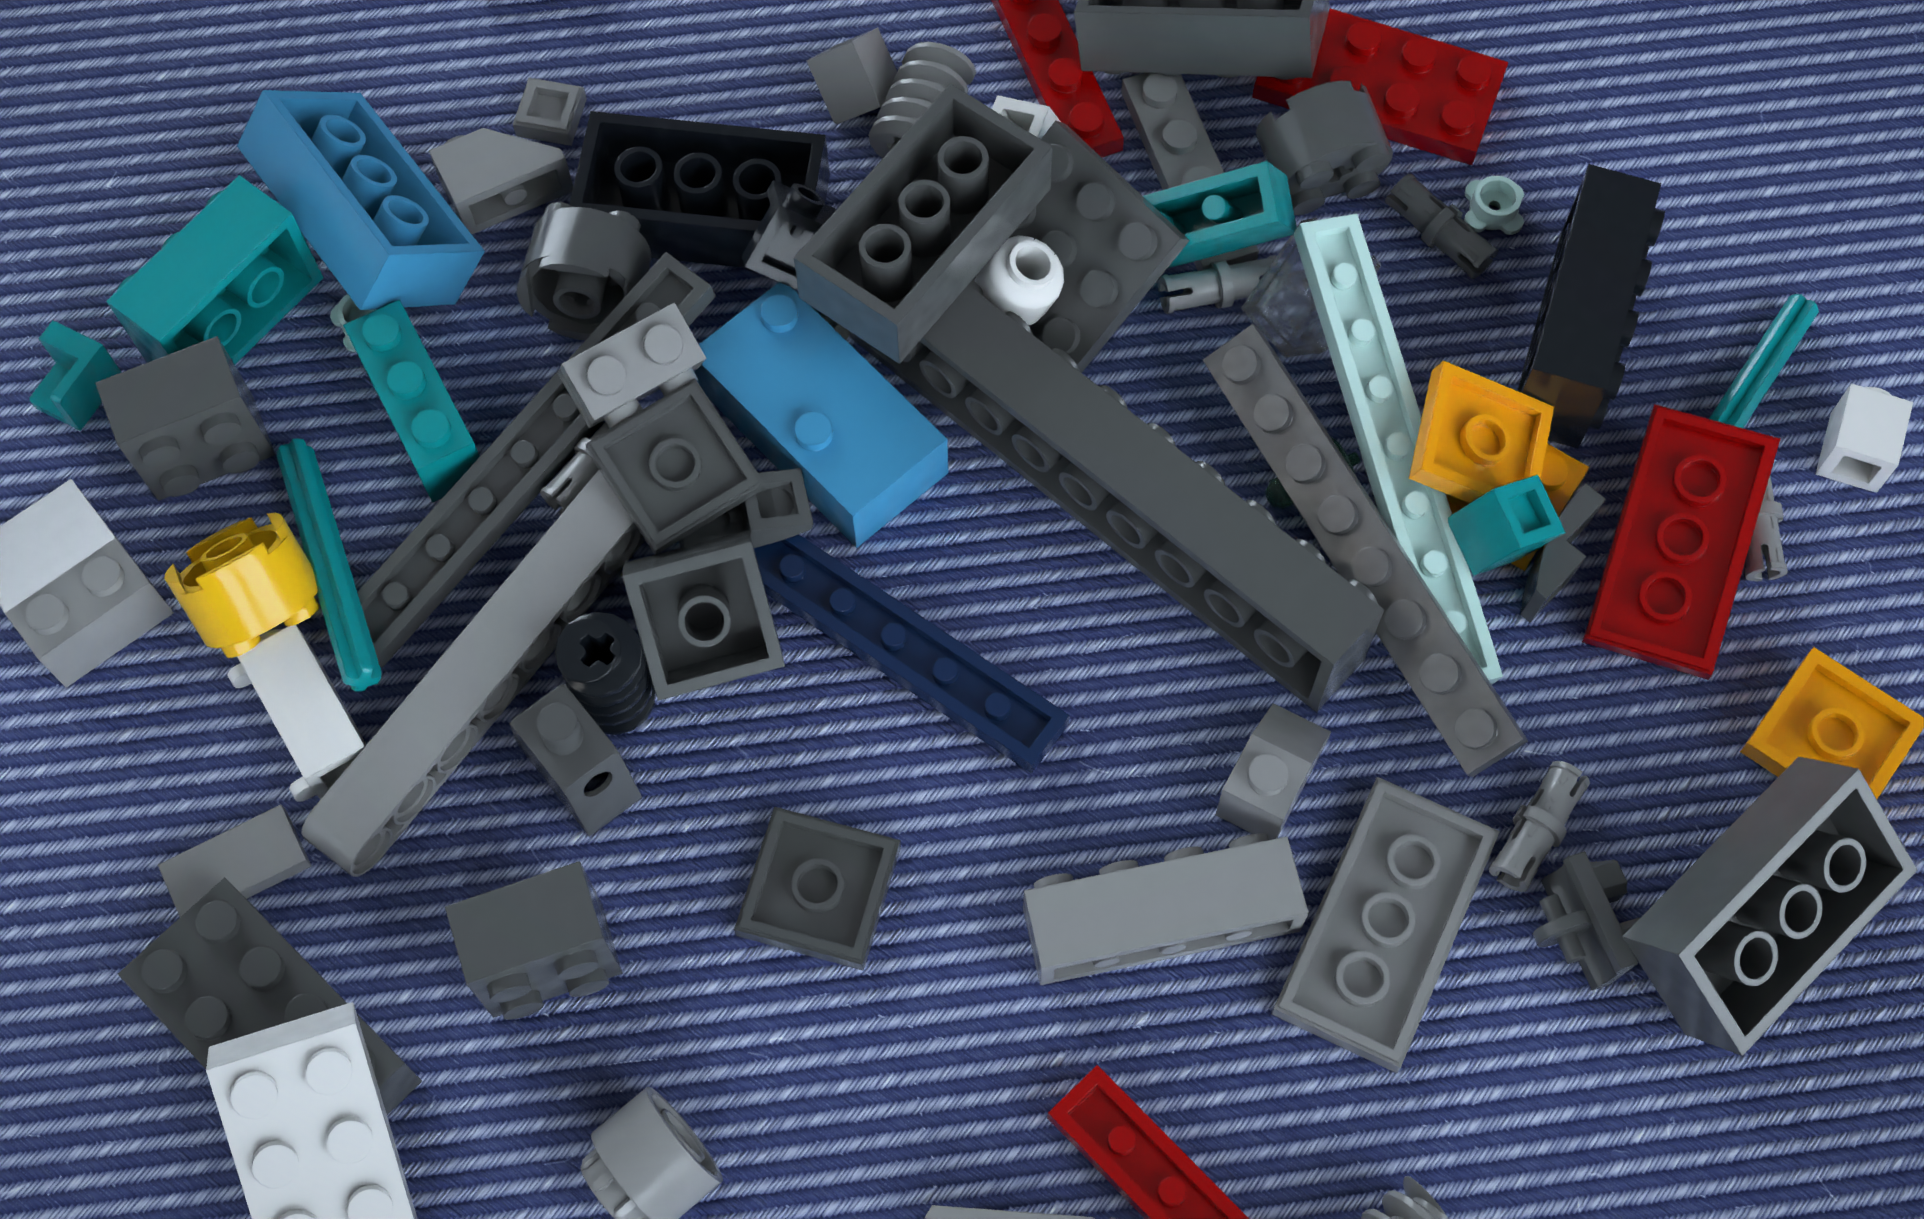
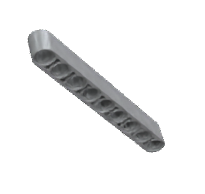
[301,470,645,877]

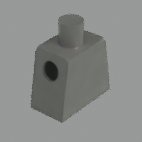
[509,684,642,837]

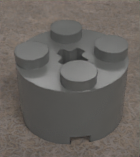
[1256,81,1393,215]
[517,202,652,341]

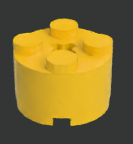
[164,513,320,658]

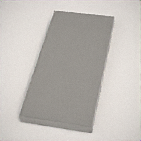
[1271,777,1500,1073]

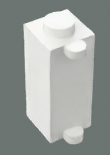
[227,625,367,802]

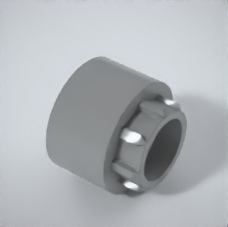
[581,1087,723,1219]

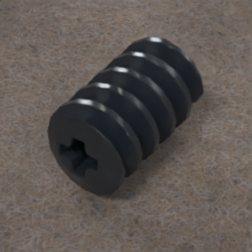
[555,612,656,735]

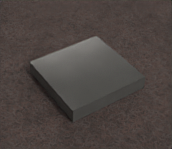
[585,379,765,556]
[734,807,901,971]

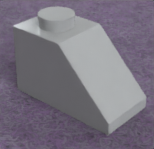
[429,128,573,234]
[1215,703,1331,840]

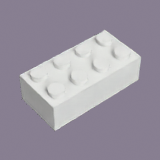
[206,1002,418,1219]

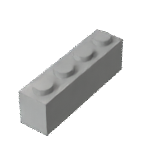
[1023,833,1309,986]

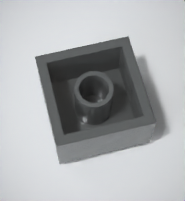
[96,336,276,501]
[622,530,785,701]
[445,861,623,1020]

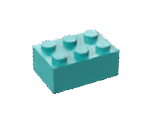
[106,175,324,365]

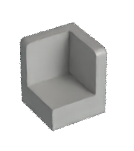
[806,27,897,124]

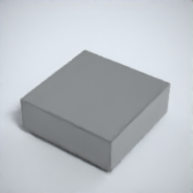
[513,78,587,146]

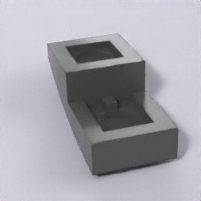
[679,468,814,548]
[1520,483,1605,623]

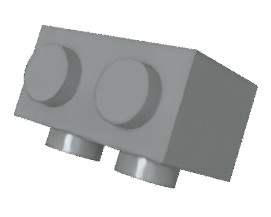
[557,302,707,429]

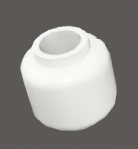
[975,235,1064,325]

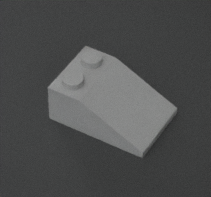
[0,479,174,688]

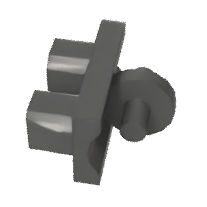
[1532,851,1640,991]

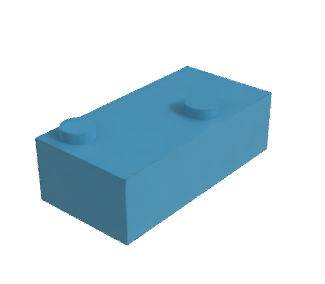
[237,90,485,310]
[694,282,949,548]

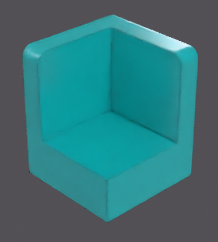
[29,320,122,431]
[1448,475,1566,576]

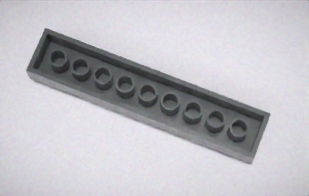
[850,280,1384,713]

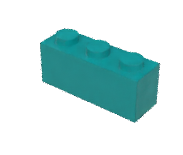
[1143,161,1297,269]
[343,299,480,503]

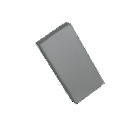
[158,804,312,917]

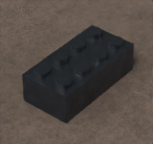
[569,111,830,268]
[1517,164,1665,449]

